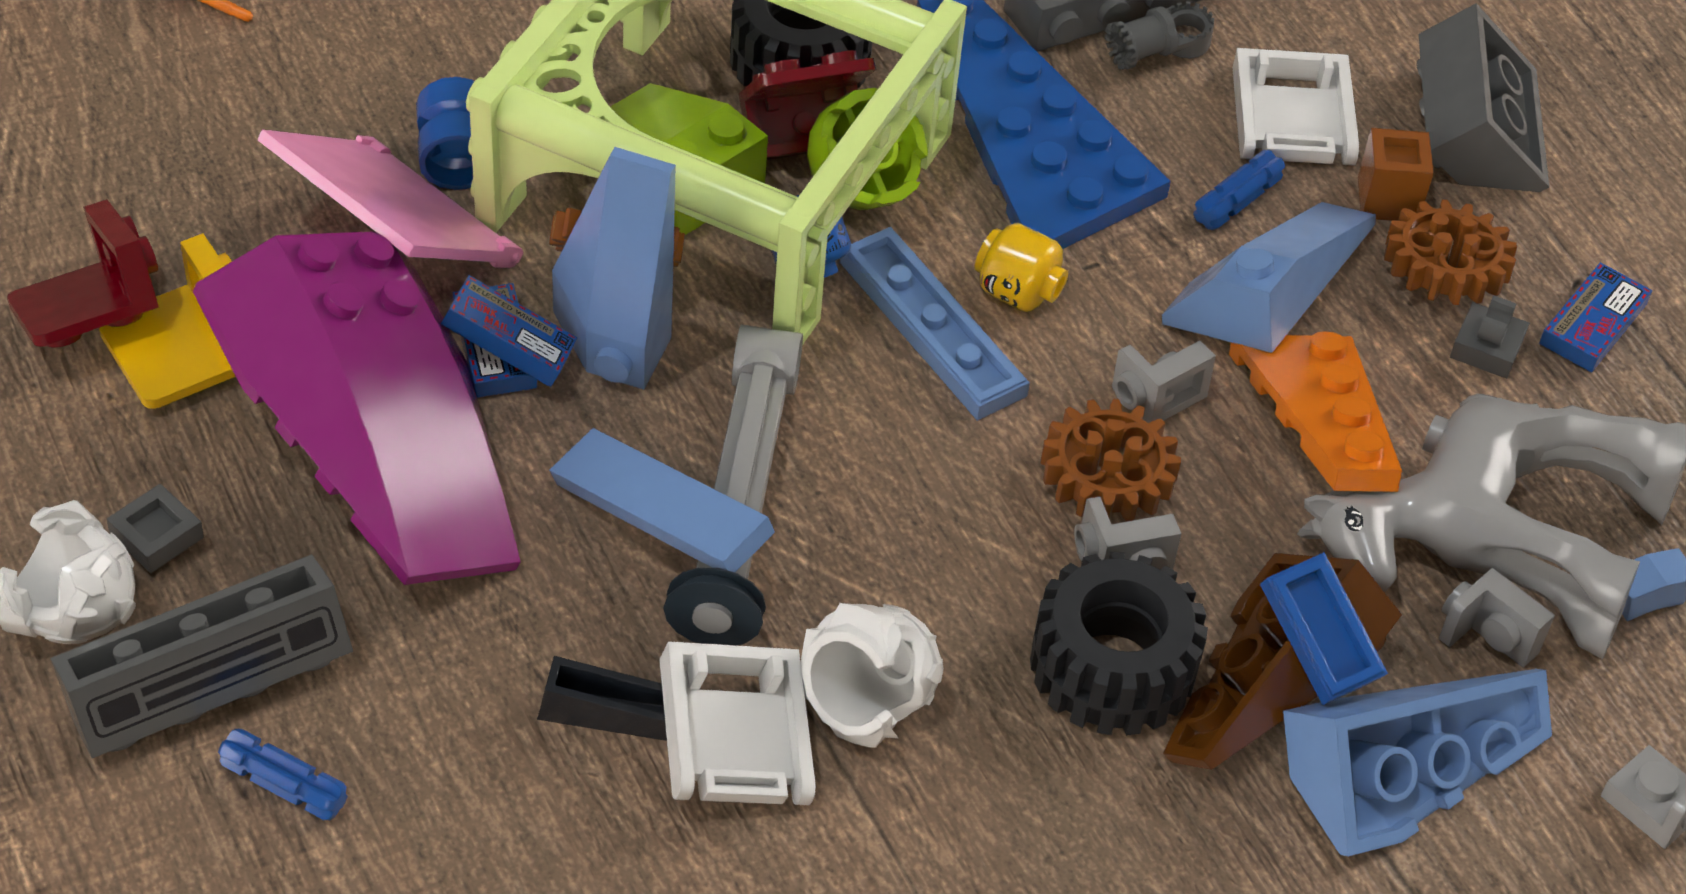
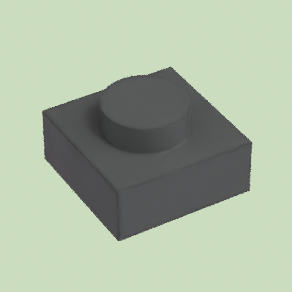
[107,484,204,573]

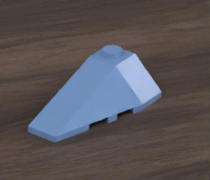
[552,147,676,390]
[1162,202,1376,353]
[1283,669,1552,857]

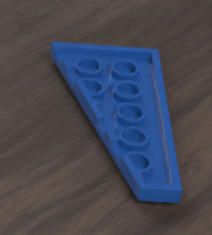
[917,0,1171,249]

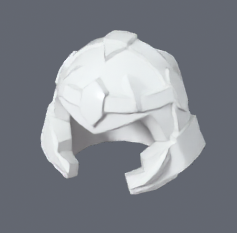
[0,500,136,644]
[800,603,944,748]

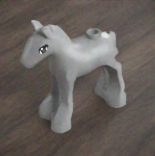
[1297,394,1686,659]

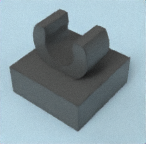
[1450,295,1530,379]

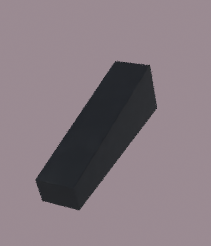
[537,656,667,741]

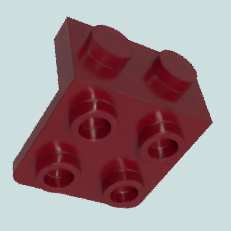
[738,50,876,160]
[7,199,159,348]

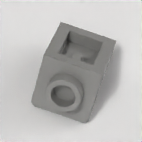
[1112,340,1216,423]
[1439,568,1555,668]
[1601,745,1686,849]

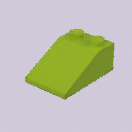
[610,83,768,235]

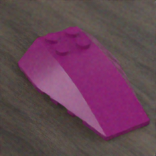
[193,231,521,585]

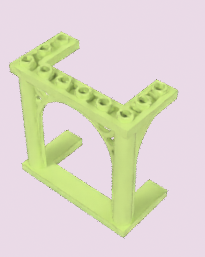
[466,0,967,344]

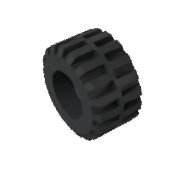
[730,0,872,88]
[1030,552,1208,736]

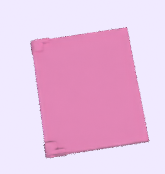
[258,129,523,268]

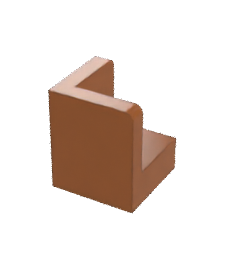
[1358,128,1434,221]

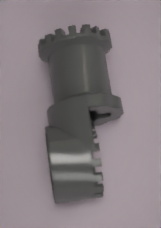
[1105,1,1214,70]

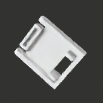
[1232,48,1359,166]
[659,642,816,805]

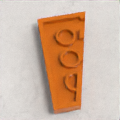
[1229,331,1402,492]

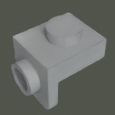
[1074,497,1182,569]

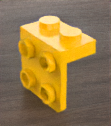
[99,233,236,409]

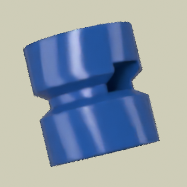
[416,77,474,190]

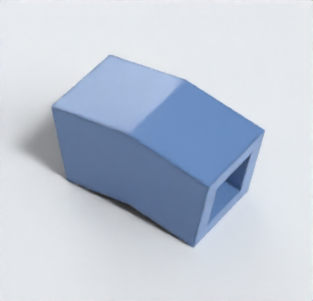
[1622,548,1686,621]

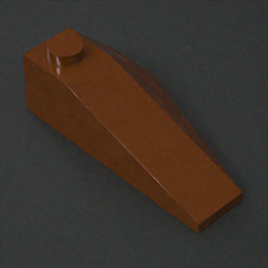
[1163,553,1402,770]

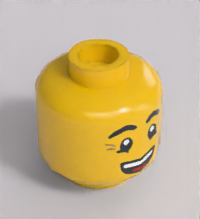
[974,223,1068,312]

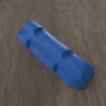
[1193,150,1285,230]
[218,729,348,820]

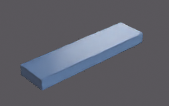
[840,227,1030,421]
[549,428,775,572]

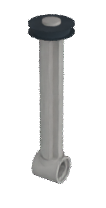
[663,324,803,646]

